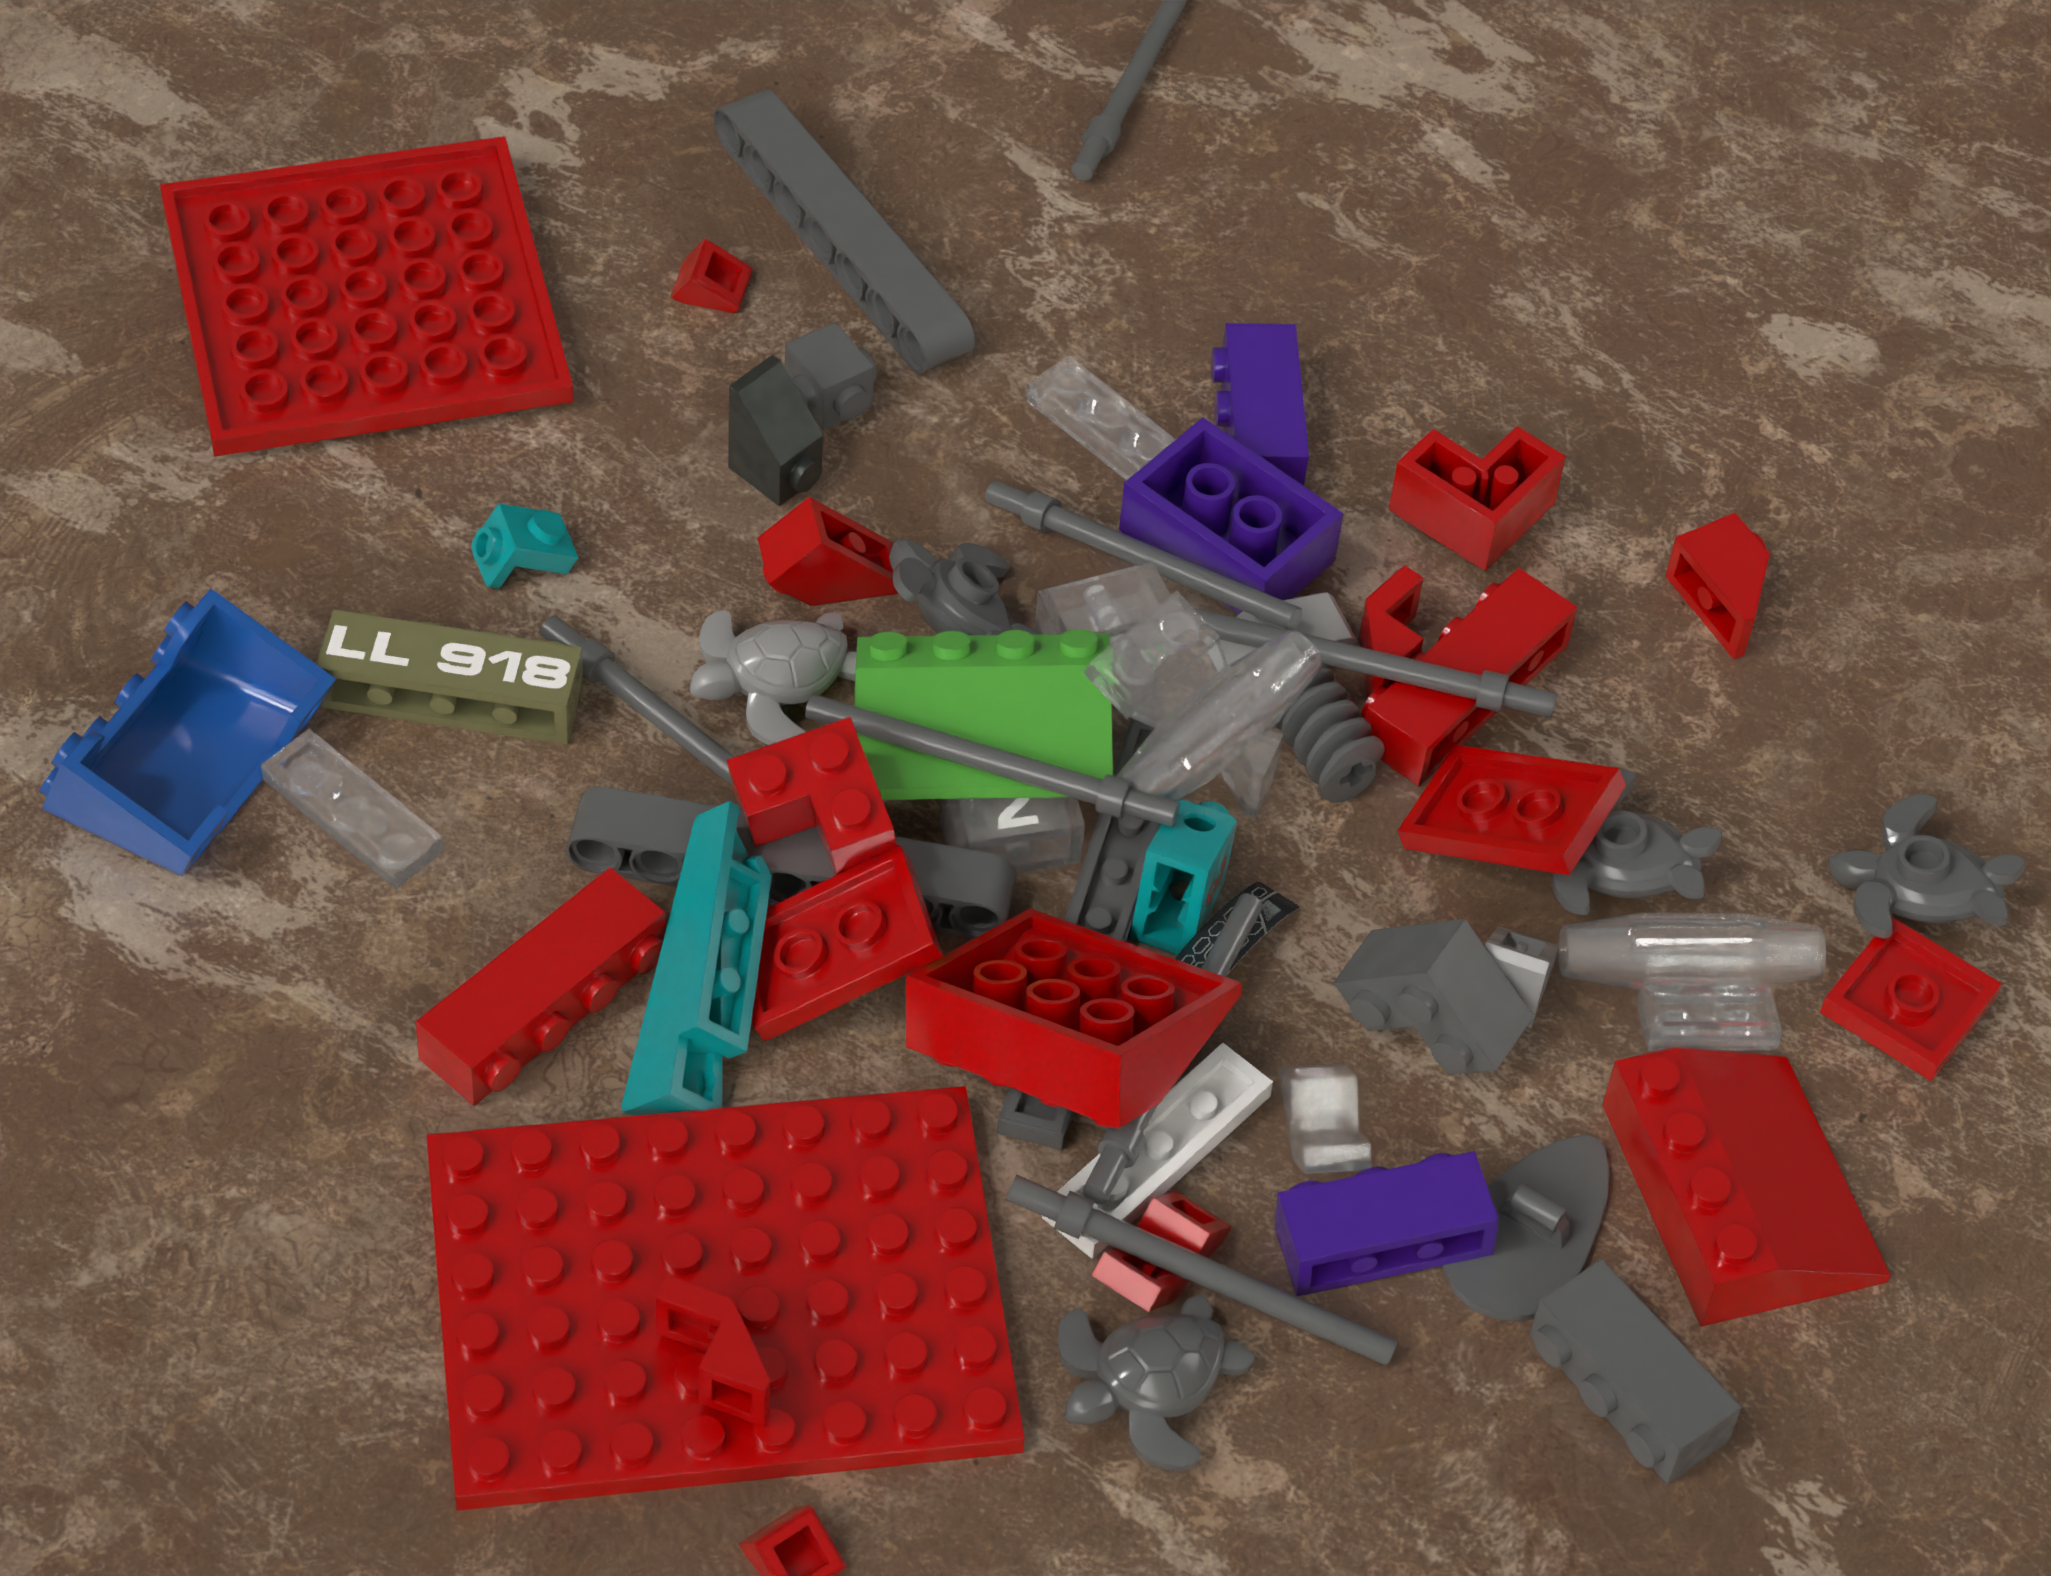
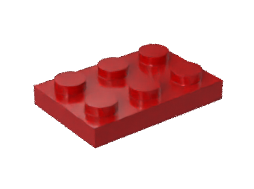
[1397,745,1626,875]
[752,845,943,1041]

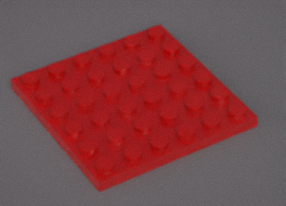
[160,136,573,457]

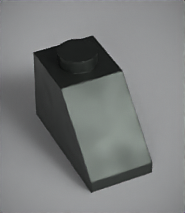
[728,355,823,506]

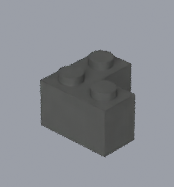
[1333,919,1534,1075]

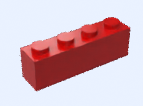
[1361,568,1577,787]
[415,867,666,1106]

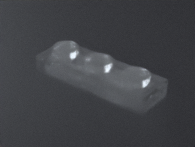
[1025,355,1176,480]
[261,729,444,889]

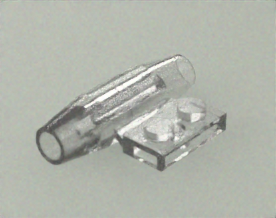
[1083,591,1322,819]
[1558,912,1826,1051]

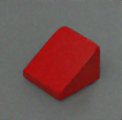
[670,238,753,314]
[739,1505,847,1576]

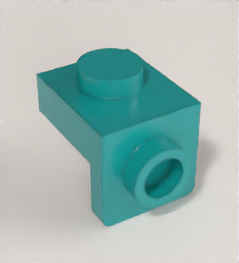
[471,503,579,589]

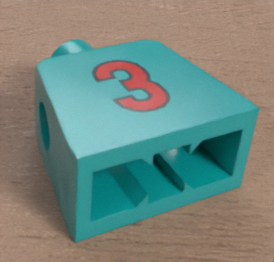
[1129,799,1237,955]

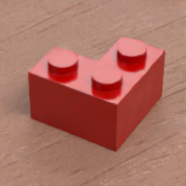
[1388,426,1566,572]
[726,717,897,875]

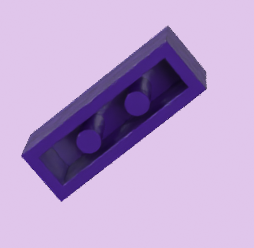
[1211,323,1309,486]
[1274,1151,1499,1297]

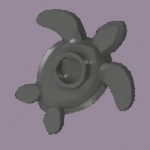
[889,538,1039,635]
[1551,769,1722,915]
[1828,794,2025,938]
[1058,1295,1255,1472]

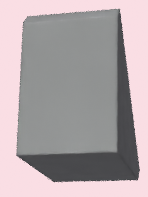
[1485,926,1560,1028]

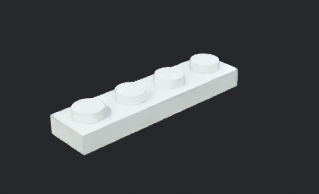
[1042,1043,1273,1259]

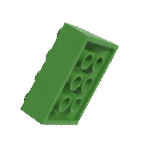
[855,629,1113,800]

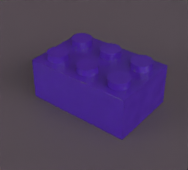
[1119,417,1344,615]

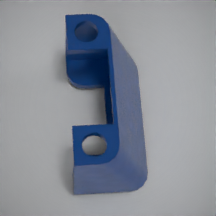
[39,588,336,877]

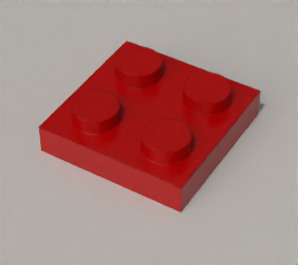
[1820,916,2002,1082]

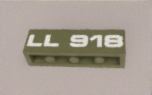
[316,609,583,745]

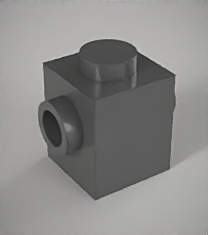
[785,322,877,430]

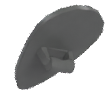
[1442,1135,1609,1321]

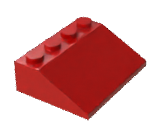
[906,908,1242,1129]
[1602,1047,1891,1327]

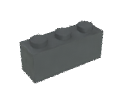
[1529,1259,1742,1485]

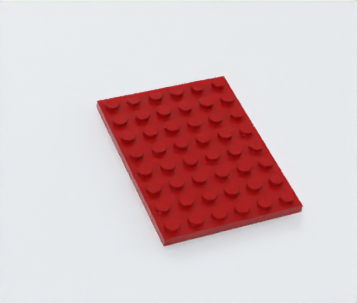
[426,1086,1025,1511]

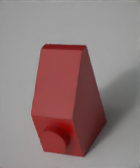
[757,496,898,606]
[1665,512,1770,660]

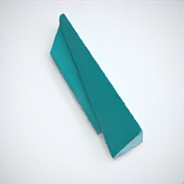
[621,801,772,1116]

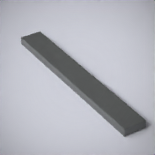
[997,718,1192,1150]

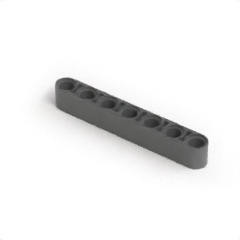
[713,88,975,374]
[565,787,1017,938]

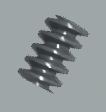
[1259,664,1385,802]

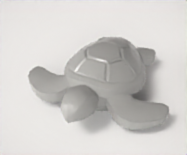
[690,610,857,745]

